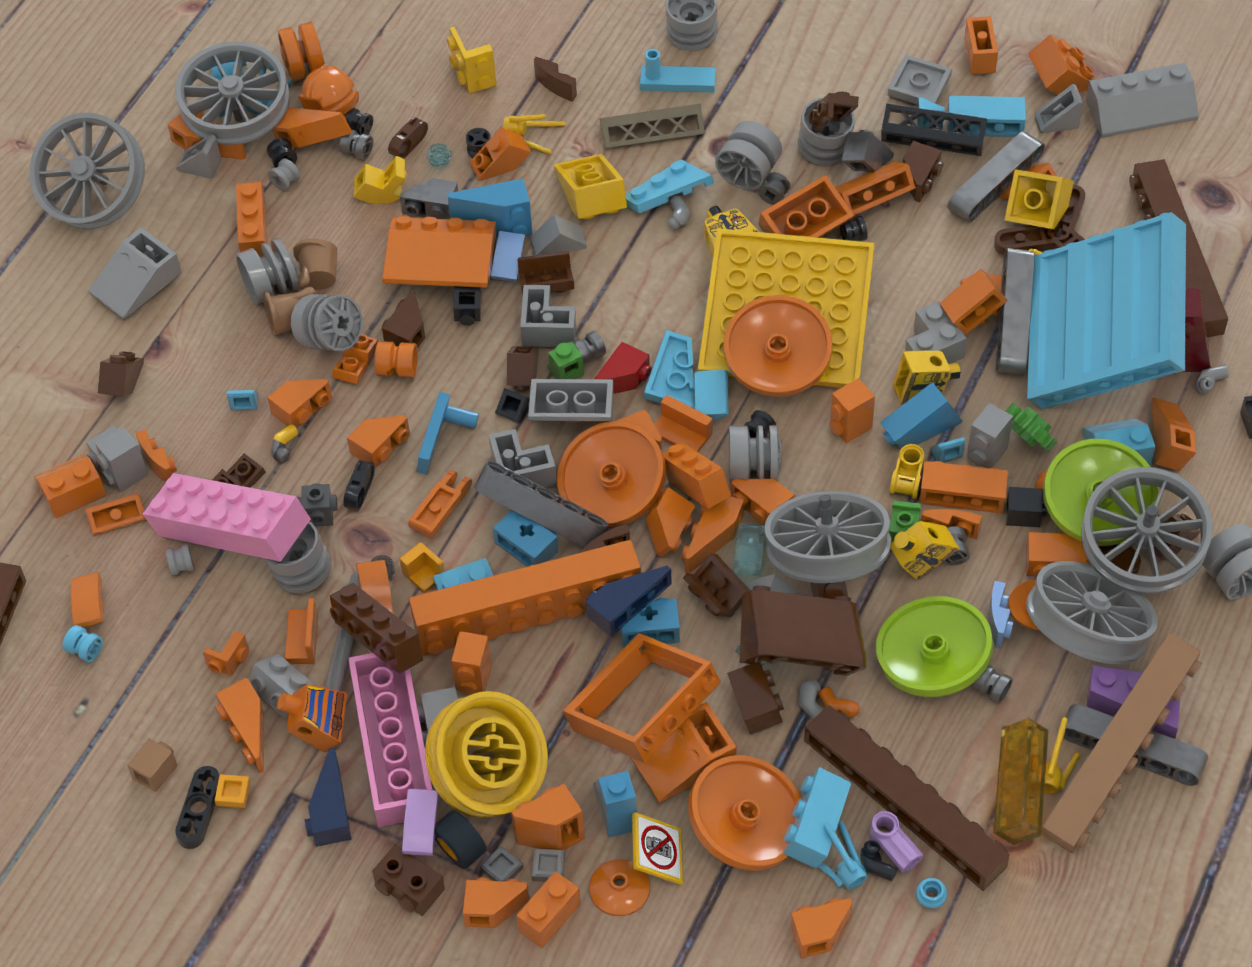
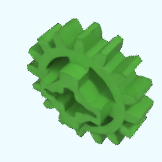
[1005,403,1057,452]

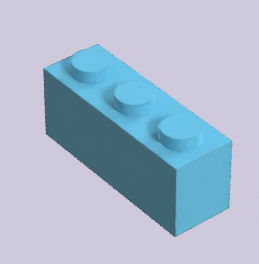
[947,96,1026,137]
[784,767,851,869]

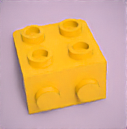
[446,27,497,94]

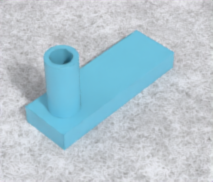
[640,49,715,93]

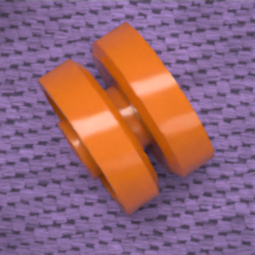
[278,21,325,82]

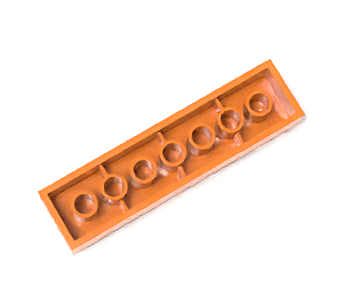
[409,540,641,656]

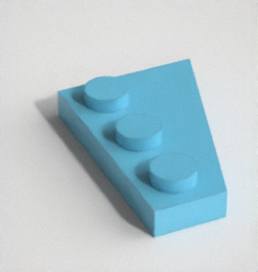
[626,159,714,213]
[643,330,695,409]

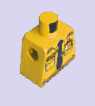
[704,206,759,259]
[892,351,961,405]
[890,521,960,581]

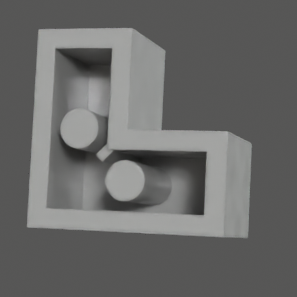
[520,285,576,347]
[905,301,967,364]
[86,426,148,492]
[489,429,557,488]

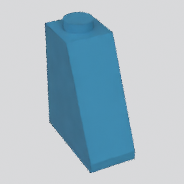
[880,382,963,449]
[593,771,637,838]

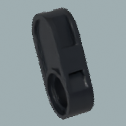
[343,460,375,510]

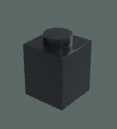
[1006,487,1047,528]

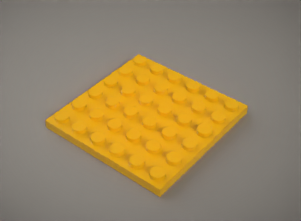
[698,228,875,388]

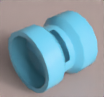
[62,625,103,663]

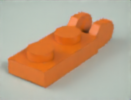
[408,469,472,539]

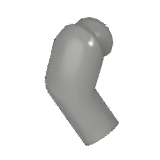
[668,196,691,230]
[1196,365,1229,394]
[798,680,823,720]

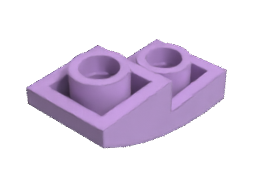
[402,789,439,856]

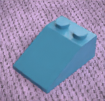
[447,179,533,238]

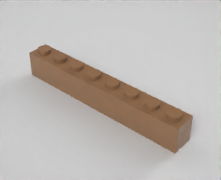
[1041,633,1202,853]

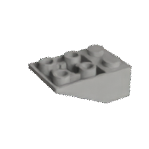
[88,227,182,320]

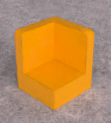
[400,542,445,593]

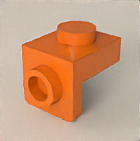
[203,631,249,676]

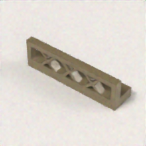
[599,103,705,148]

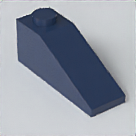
[585,566,672,637]
[304,748,352,847]

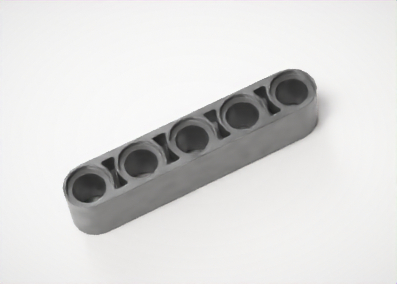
[947,131,1045,222]
[996,248,1034,376]
[474,461,608,547]
[1064,704,1208,786]

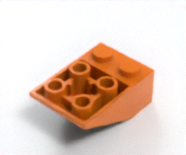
[630,702,737,803]

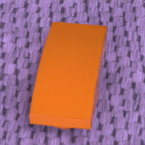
[333,334,378,384]
[136,429,177,482]
[921,509,983,540]
[356,560,393,613]
[71,572,104,627]

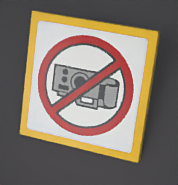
[632,812,683,885]

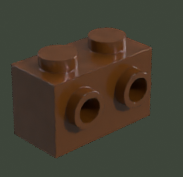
[727,661,785,734]
[372,844,445,916]

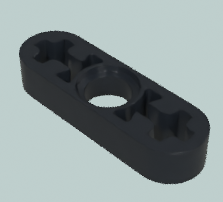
[175,766,220,849]

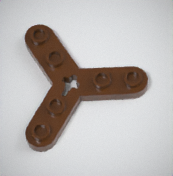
[994,184,1086,255]

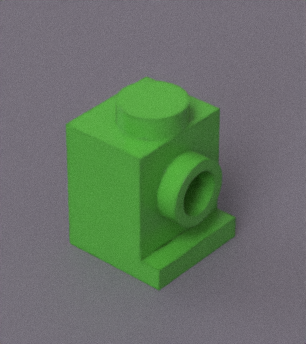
[547,341,584,379]
[889,500,921,543]

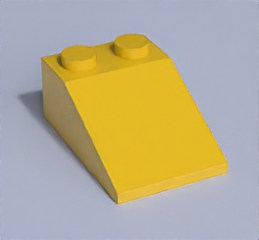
[554,154,627,219]

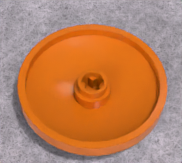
[724,295,832,397]
[557,421,666,528]
[688,755,802,871]

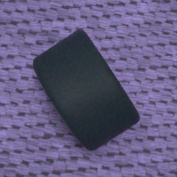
[435,810,487,869]

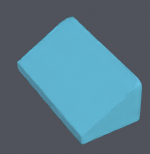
[694,370,729,422]

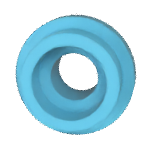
[916,878,947,908]

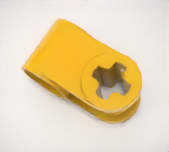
[889,444,924,499]

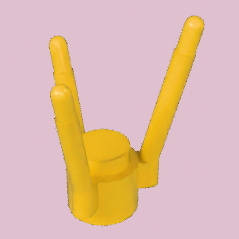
[503,114,566,154]
[1031,717,1080,794]

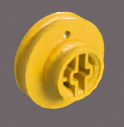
[425,691,548,818]

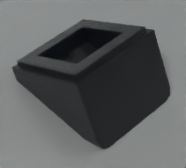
[495,388,530,423]

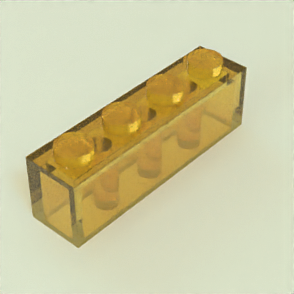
[993,718,1049,845]

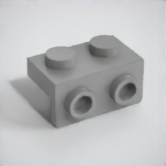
[249,654,316,719]

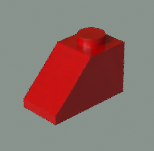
[594,342,652,394]

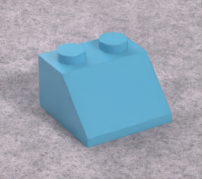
[1082,419,1155,466]

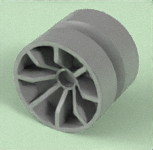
[715,121,782,190]
[1202,524,1252,600]

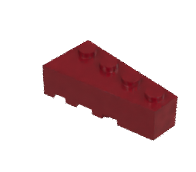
[1174,288,1211,374]

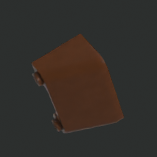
[739,586,867,676]

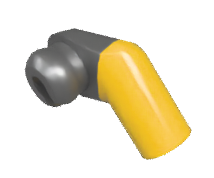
[271,424,298,462]

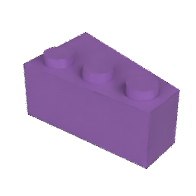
[1086,665,1180,739]

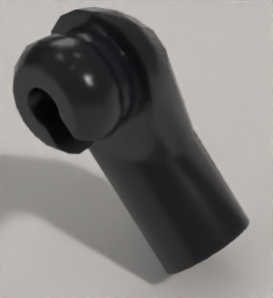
[860,840,897,881]

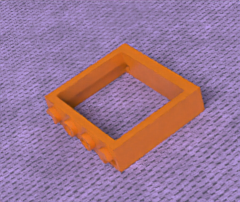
[563,633,721,763]

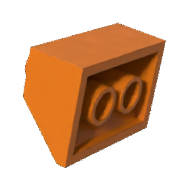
[758,174,855,238]

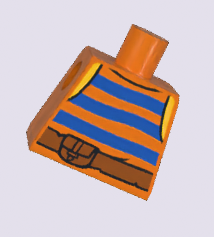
[277,684,347,752]

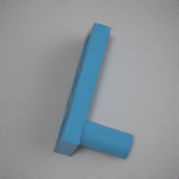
[416,392,479,475]

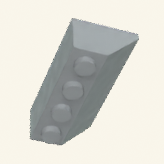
[1086,63,1198,138]

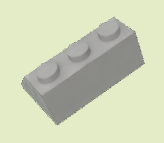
[528,379,614,422]

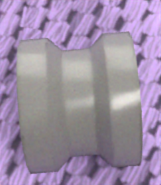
[268,158,300,191]
[166,544,194,576]

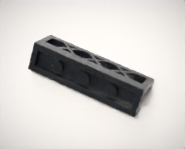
[881,103,987,156]

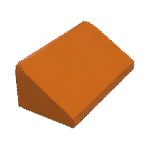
[85,493,146,536]

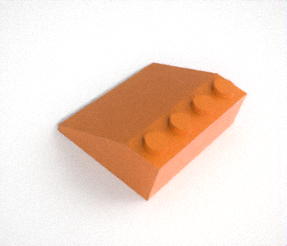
[382,216,496,288]

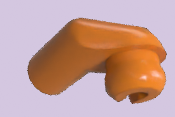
[818,687,860,718]

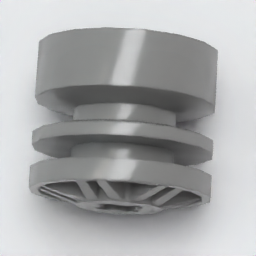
[665,0,718,51]
[798,97,855,166]
[236,238,299,305]
[291,294,363,351]
[729,425,781,484]
[264,521,332,594]

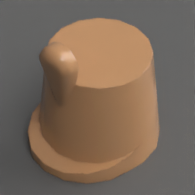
[293,238,337,290]
[264,287,316,336]

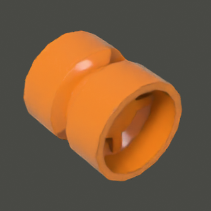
[375,341,418,378]

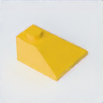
[1004,169,1074,229]

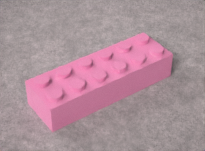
[143,473,311,562]
[348,653,432,827]

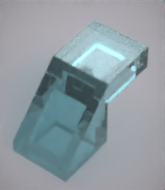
[733,524,766,576]

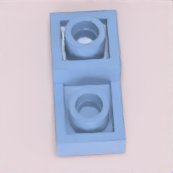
[491,231,525,282]
[989,581,1014,648]

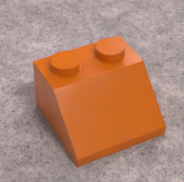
[34,454,106,519]

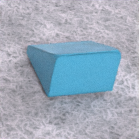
[917,98,945,128]
[227,390,258,410]
[931,437,965,462]

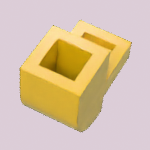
[353,156,407,204]

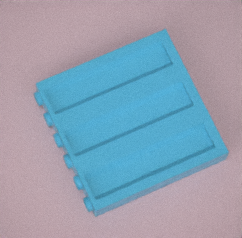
[1027,212,1186,410]

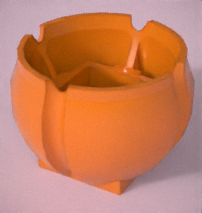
[298,65,359,116]

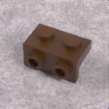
[809,91,859,133]
[517,251,575,296]
[683,553,751,617]

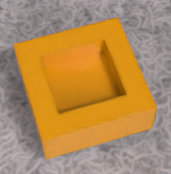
[215,774,251,808]

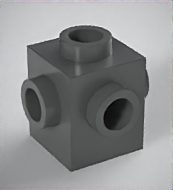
[297,483,338,527]

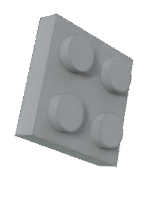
[887,55,952,104]

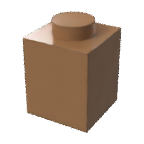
[127,738,177,792]

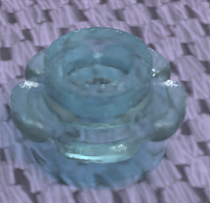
[427,143,452,167]

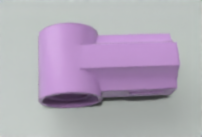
[869,811,923,873]

